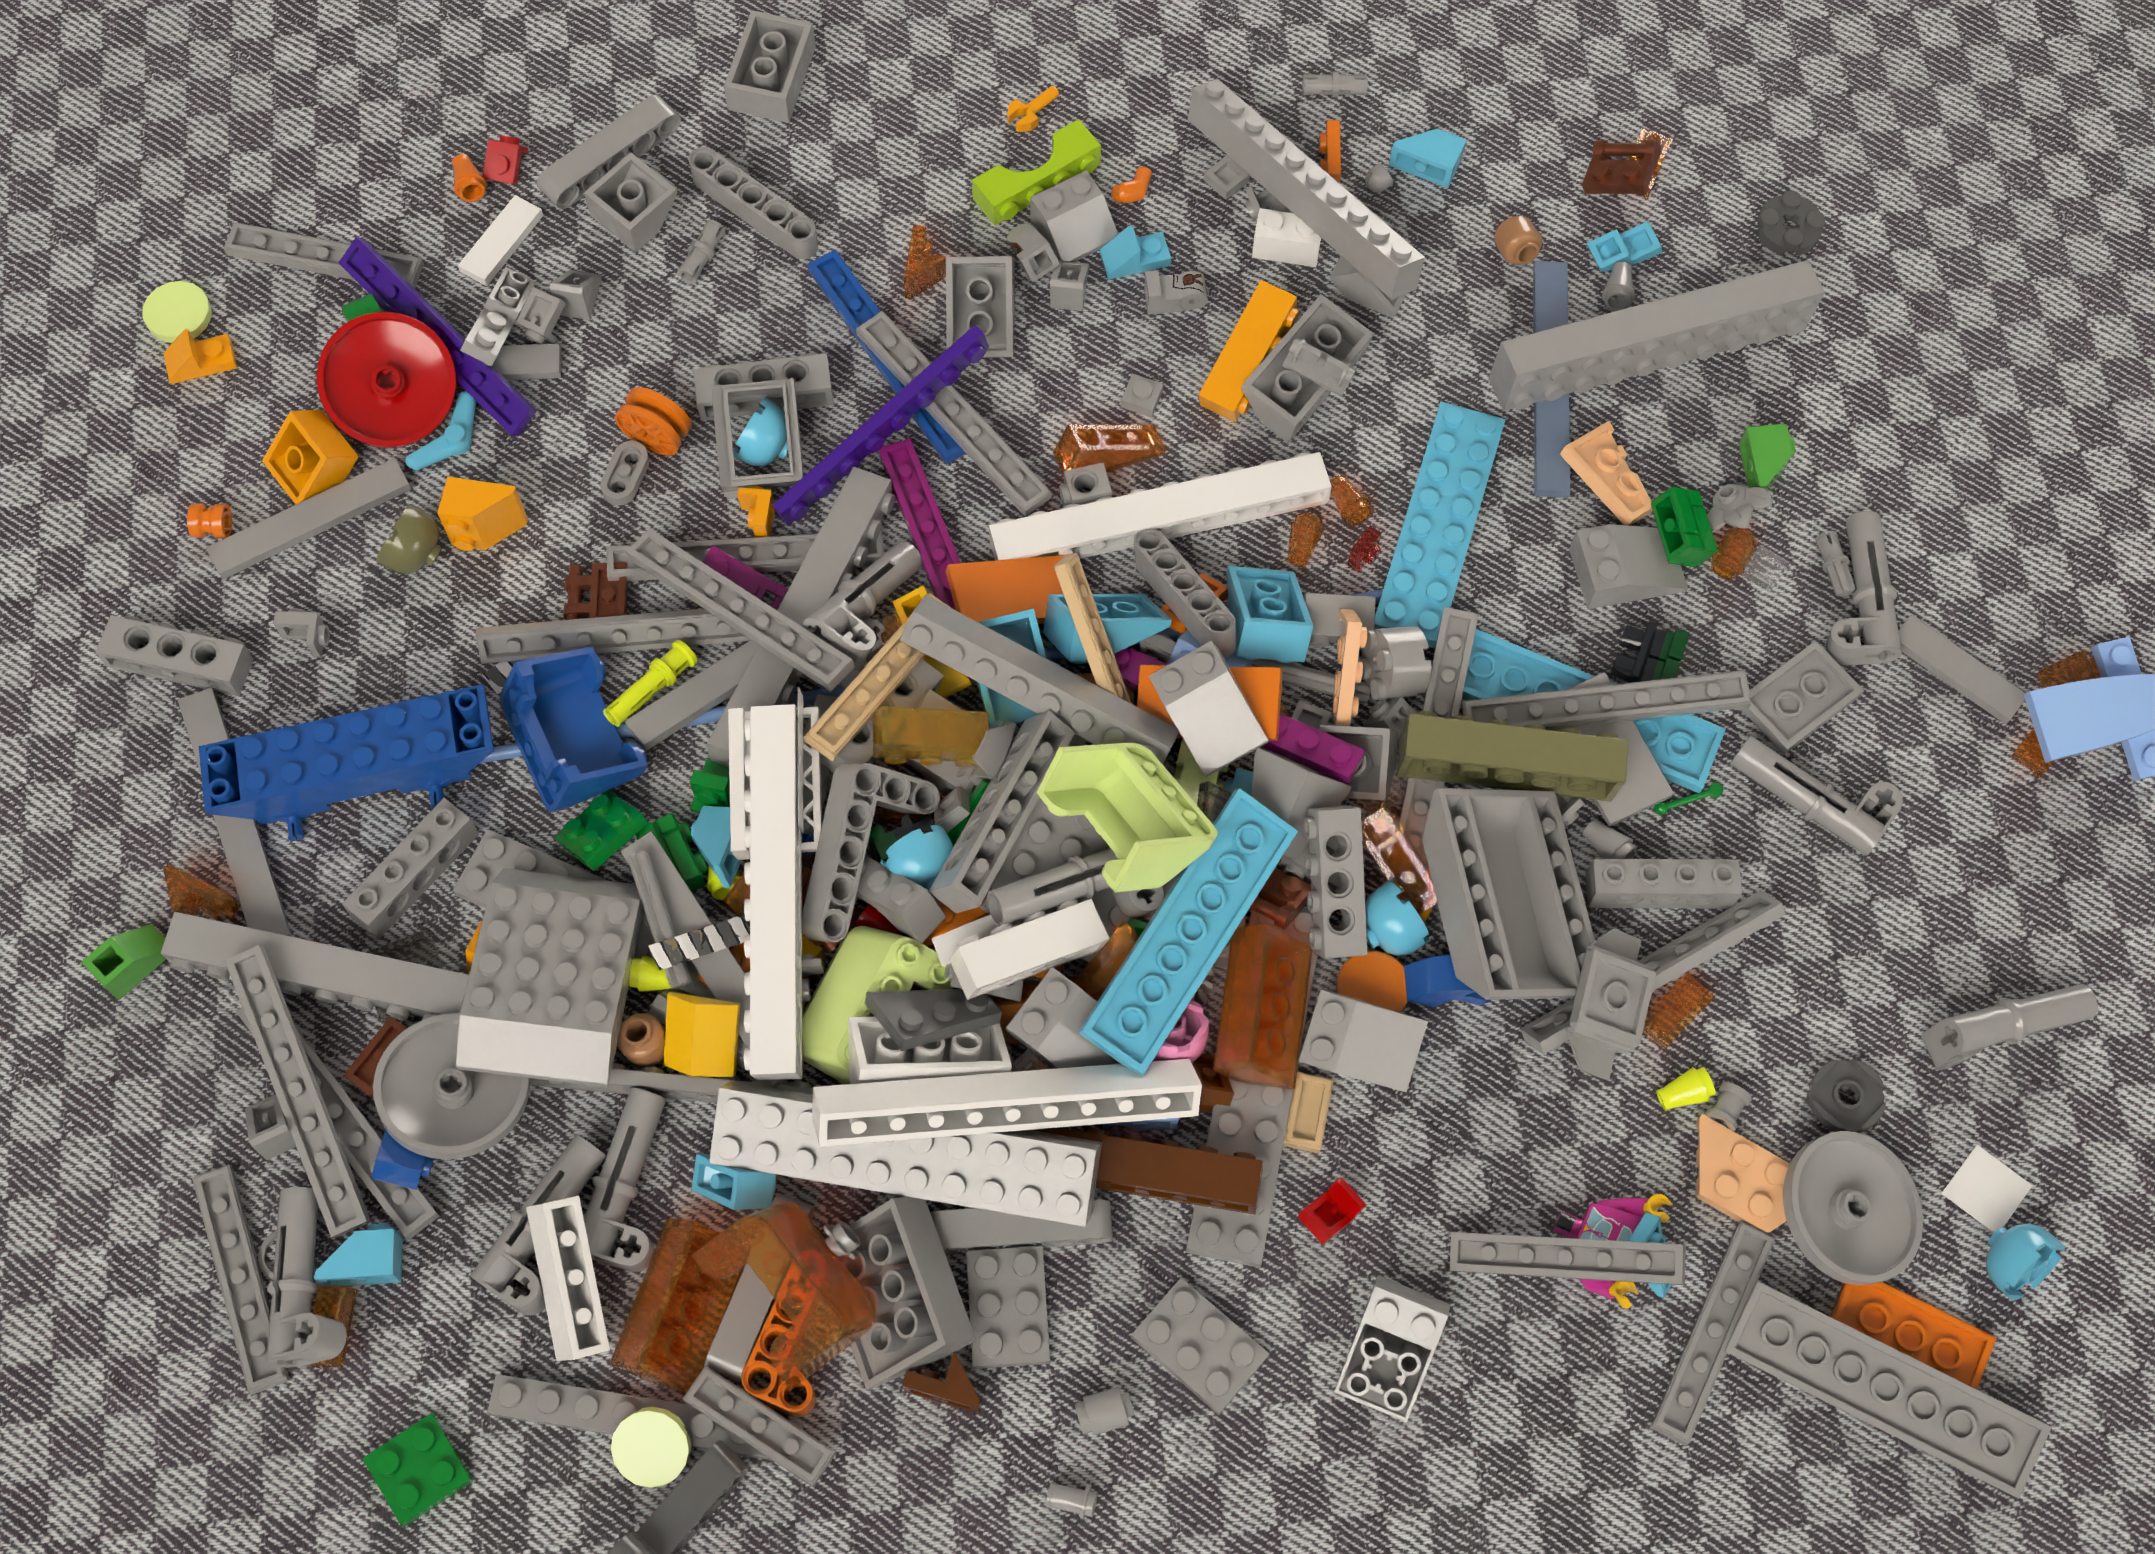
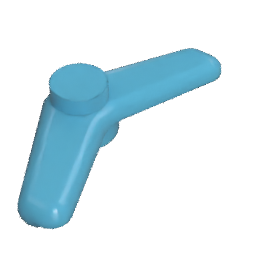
[405,390,477,471]

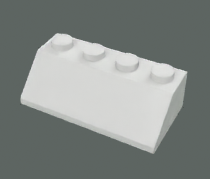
[848,1017,1012,1084]

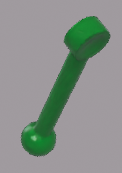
[1654,783,1724,815]

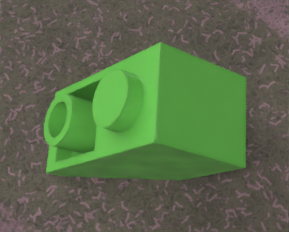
[81,924,166,1000]

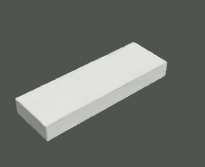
[458,195,544,286]

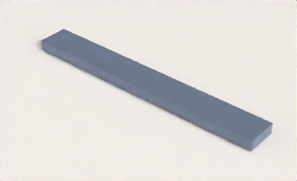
[1533,261,1571,498]

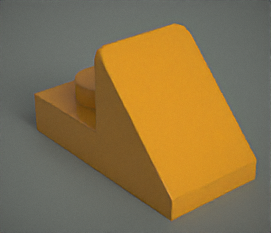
[164,329,237,384]

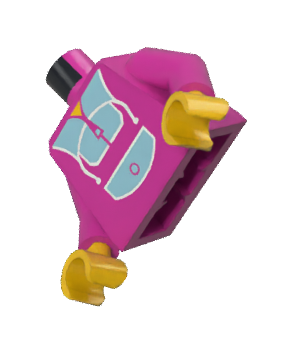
[1553,1194,1673,1309]

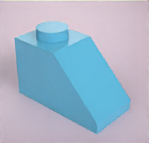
[1389,129,1467,188]
[691,806,741,888]
[691,1153,776,1210]
[314,1224,403,1288]

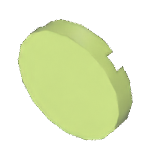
[143,281,212,343]
[611,1406,692,1488]

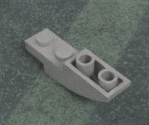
[460,267,536,367]

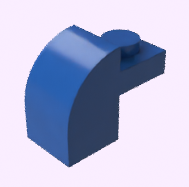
[1404,955,1490,1007]

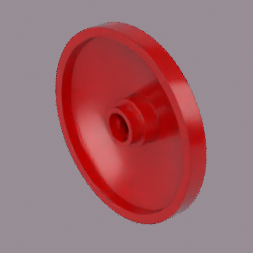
[316,312,457,449]

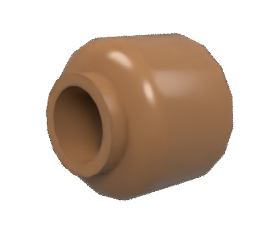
[1494,216,1543,265]
[617,1013,665,1067]

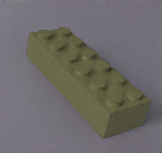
[1397,711,1628,802]

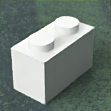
[1252,208,1321,267]

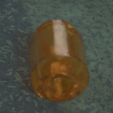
[1711,528,1758,580]

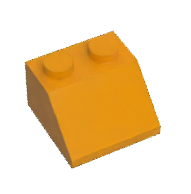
[262,410,359,505]
[437,476,528,551]

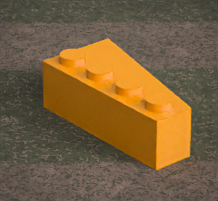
[1198,280,1300,423]

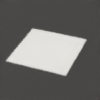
[1941,1145,2033,1233]

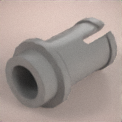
[1046,1482,1098,1519]

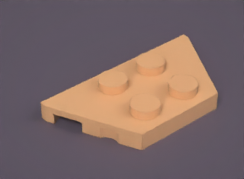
[1696,1114,1790,1234]

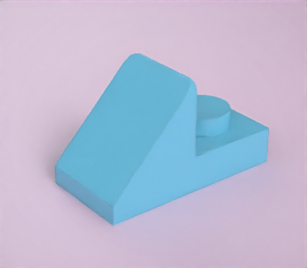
[1100,225,1171,280]

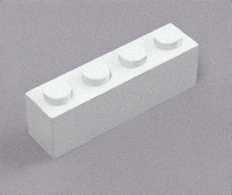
[949,899,1110,1000]
[526,1196,610,1361]

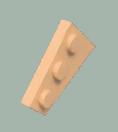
[1332,609,1367,726]

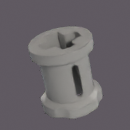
[1704,1082,1752,1131]

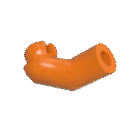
[1111,167,1152,203]

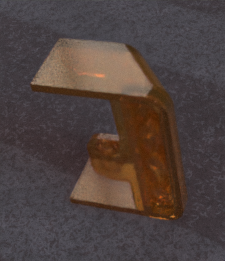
[692,1202,876,1392]

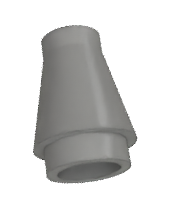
[1602,262,1635,311]
[1582,819,1637,859]

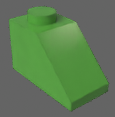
[1739,424,1796,491]

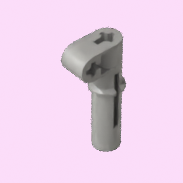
[1826,511,1902,665]
[802,541,922,672]
[1730,735,1903,856]
[987,848,1164,926]
[1921,984,2098,1070]
[584,1088,666,1272]
[470,1134,606,1315]
[267,1187,347,1368]

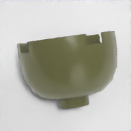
[376,504,442,574]

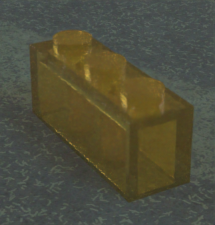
[873,706,988,767]

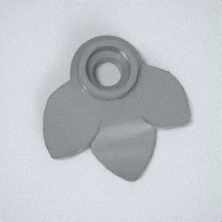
[1707,484,1773,533]

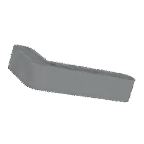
[802,763,940,942]

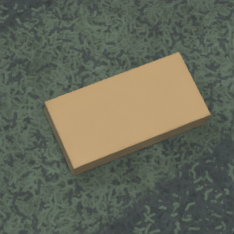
[1283,1072,1334,1154]

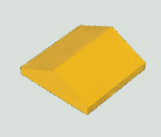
[663,992,740,1077]

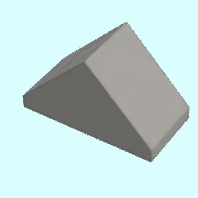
[1050,260,1089,311]
[550,270,602,320]
[245,1094,296,1160]

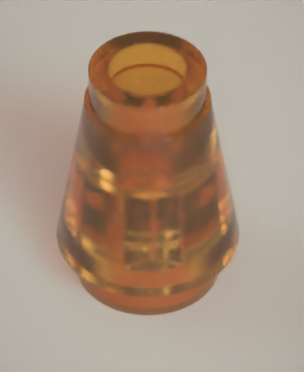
[1330,475,1372,525]
[1287,513,1324,567]

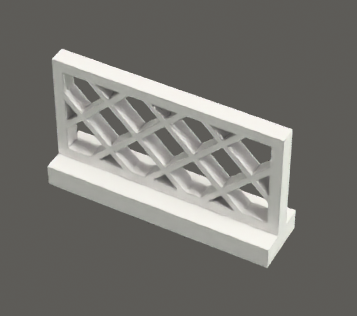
[728,707,822,860]

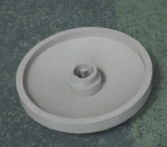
[373,1013,530,1159]
[1783,1131,1923,1286]

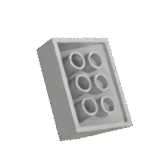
[817,1197,976,1390]

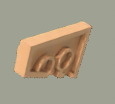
[1560,421,1652,526]

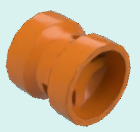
[187,503,232,538]

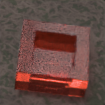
[1347,525,1382,573]

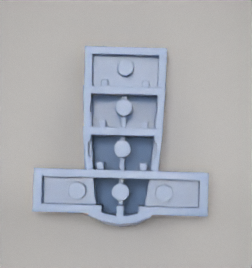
[2024,636,2155,781]

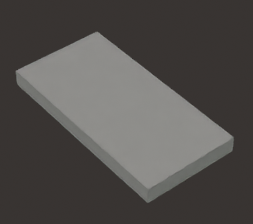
[1554,672,1674,827]

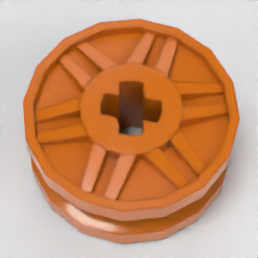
[614,387,692,456]

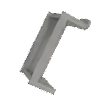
[711,378,804,499]

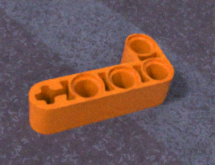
[741,1252,828,1418]

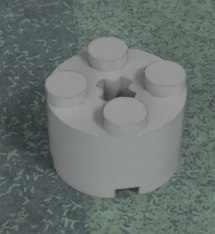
[1358,626,1431,700]

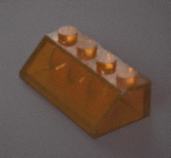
[1213,924,1313,1090]
[609,1218,751,1394]

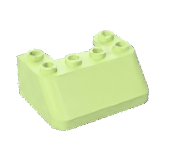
[1037,743,1217,893]
[802,926,952,1084]

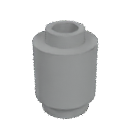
[1075,1387,1135,1435]

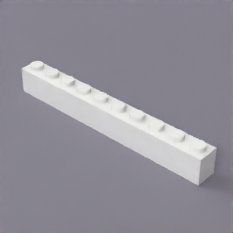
[989,452,1332,560]
[744,704,802,1081]
[812,1059,1202,1147]

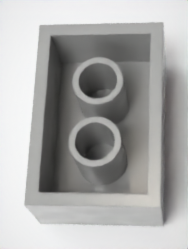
[724,10,816,123]

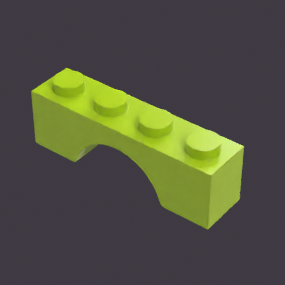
[972,119,1101,226]

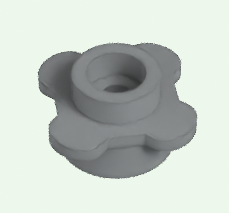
[823,1221,861,1260]

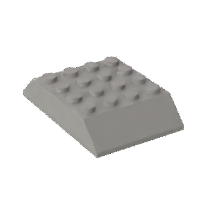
[1422,788,1595,1000]
[456,868,645,1087]

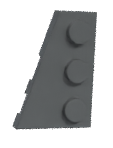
[865,989,1002,1051]

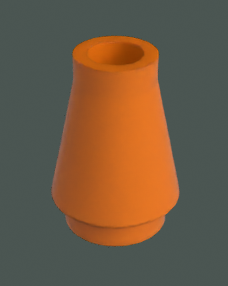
[452,154,486,202]

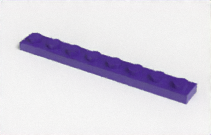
[338,237,537,436]
[772,325,989,526]

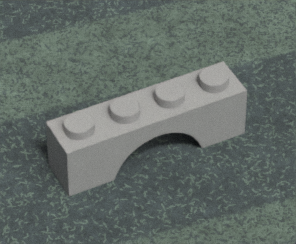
[812,847,946,944]

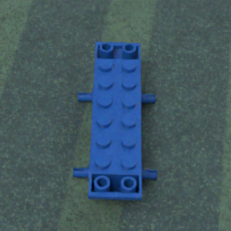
[198,684,494,841]

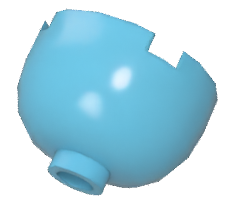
[733,397,788,467]
[880,825,953,895]
[1365,881,1430,956]
[1986,1223,2065,1301]

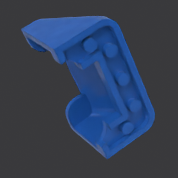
[500,646,648,812]

